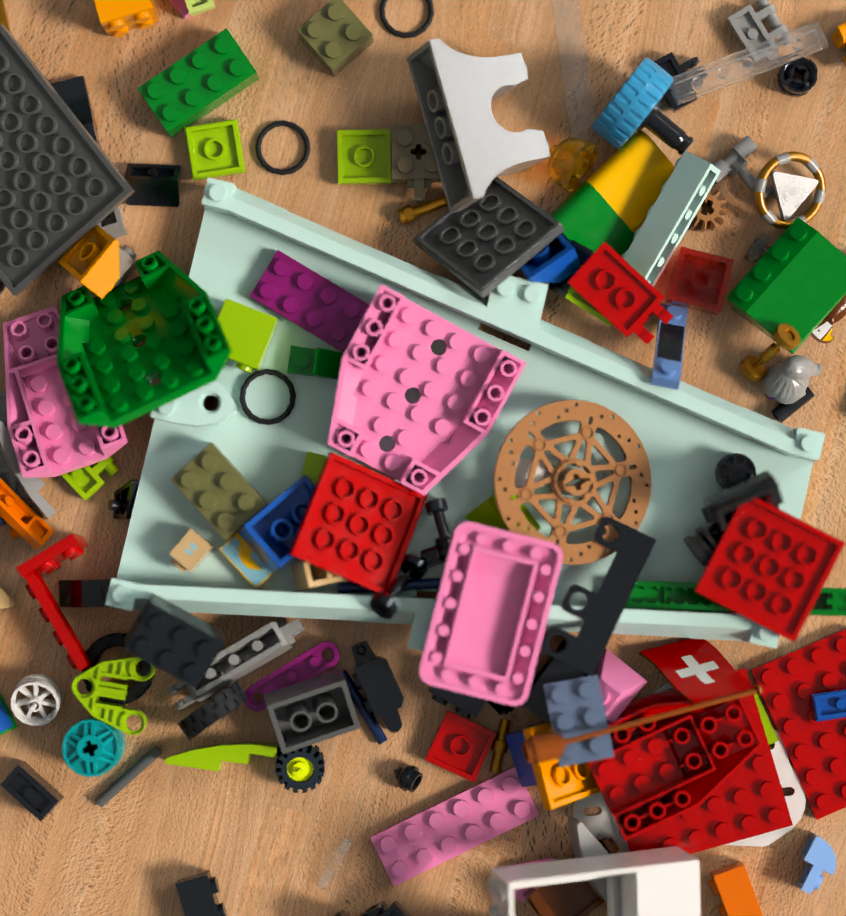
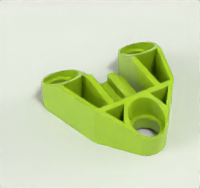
[72,656,156,735]

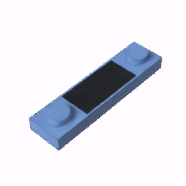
[651,303,688,390]

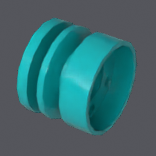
[62,717,126,777]

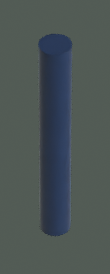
[342,670,387,745]

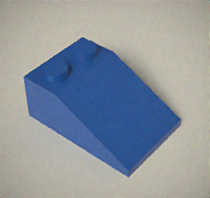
[238,475,315,574]

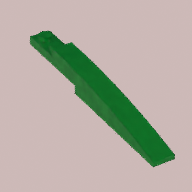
[625,581,846,616]

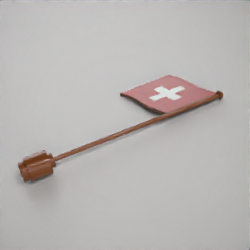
[522,639,763,764]

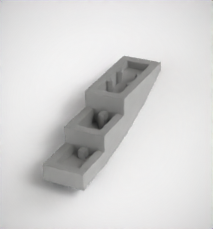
[0,420,56,519]

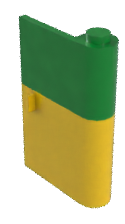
[550,130,674,256]

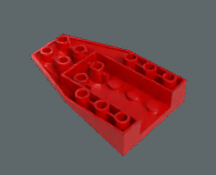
[587,698,763,840]

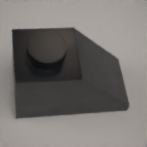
[59,579,112,607]

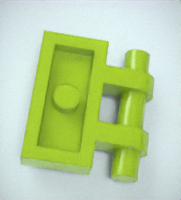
[61,456,119,501]

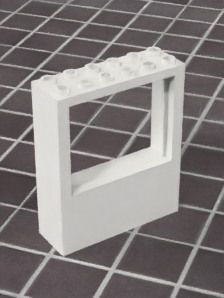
[488,846,701,916]

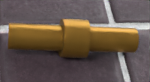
[489,718,511,774]

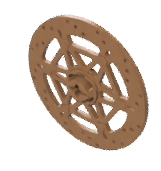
[493,400,651,565]

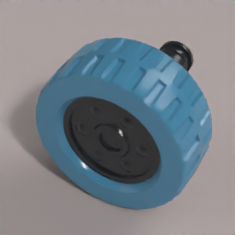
[591,57,693,155]

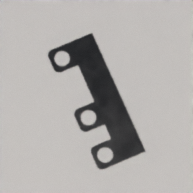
[542,517,656,676]

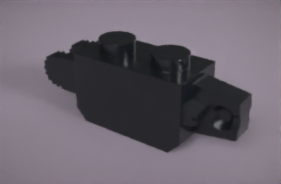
[351,640,404,733]

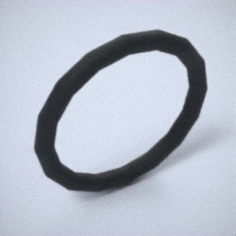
[379,0,434,38]
[255,120,310,175]
[239,369,296,425]

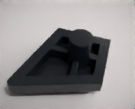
[108,479,139,519]

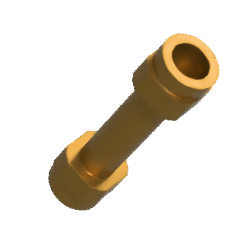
[397,195,448,225]

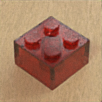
[665,247,734,315]

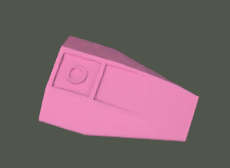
[3,306,128,478]

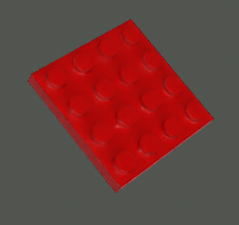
[288,452,428,596]
[694,498,845,642]

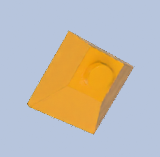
[58,225,120,299]

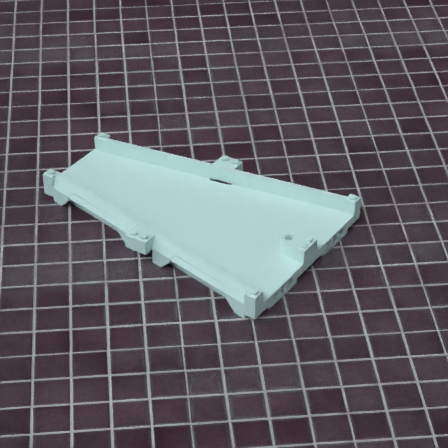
[105,177,825,651]

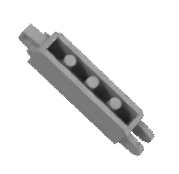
[167,618,306,710]

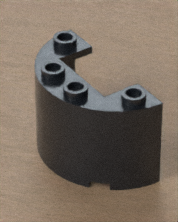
[701,471,784,542]

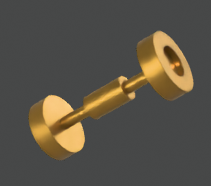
[740,323,801,382]

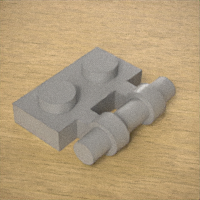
[726,0,793,65]

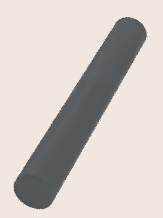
[95,745,163,807]

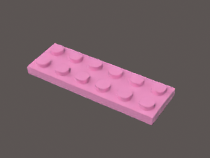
[370,766,540,886]

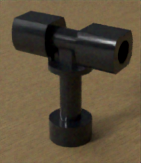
[420,498,453,568]

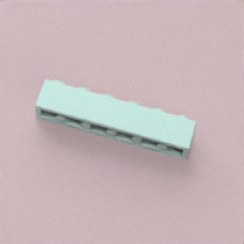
[621,150,721,287]

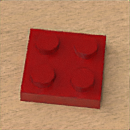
[425,710,497,782]

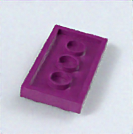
[250,250,370,353]

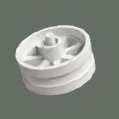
[11,674,62,726]

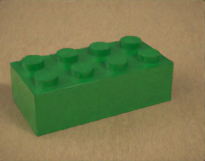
[138,28,259,139]

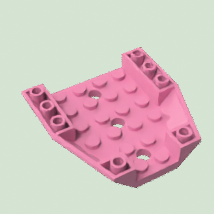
[327,284,526,495]

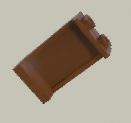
[523,835,620,916]

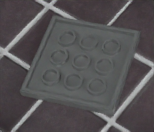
[413,177,564,298]

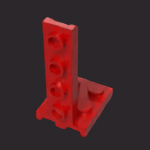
[16,533,92,671]

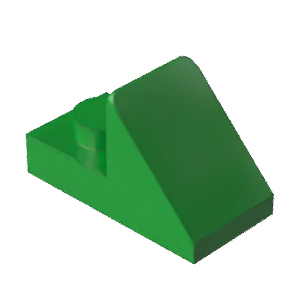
[287,346,344,380]

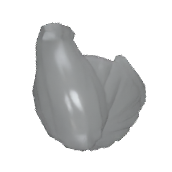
[762,355,822,405]

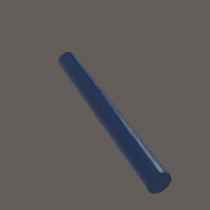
[338,578,442,594]

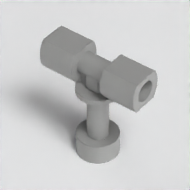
[714,135,774,202]

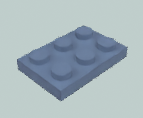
[543,675,614,768]

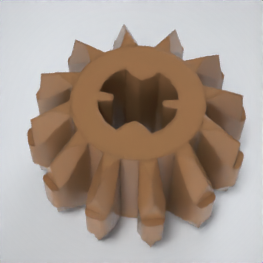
[690,190,728,233]

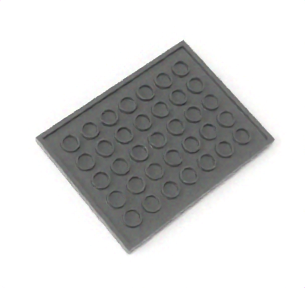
[0,24,135,296]

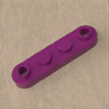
[244,641,340,711]

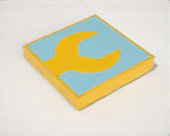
[219,512,273,589]

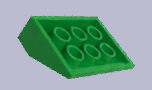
[726,217,846,354]

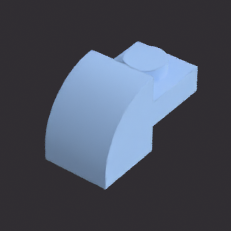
[797,832,836,895]

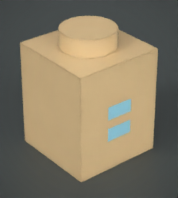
[169,529,214,572]

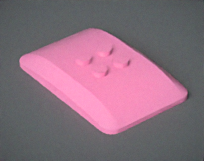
[419,522,563,706]

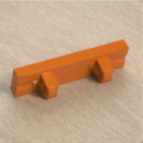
[0,478,55,551]

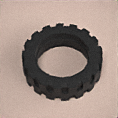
[82,633,155,705]
[178,682,249,740]

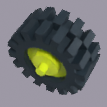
[276,745,325,793]

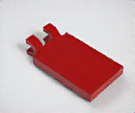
[567,241,673,345]

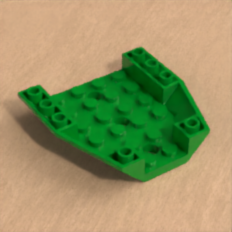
[57,250,232,428]

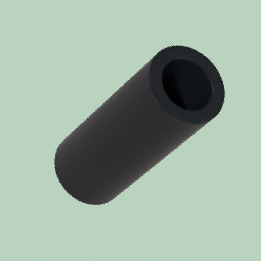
[771,387,814,423]

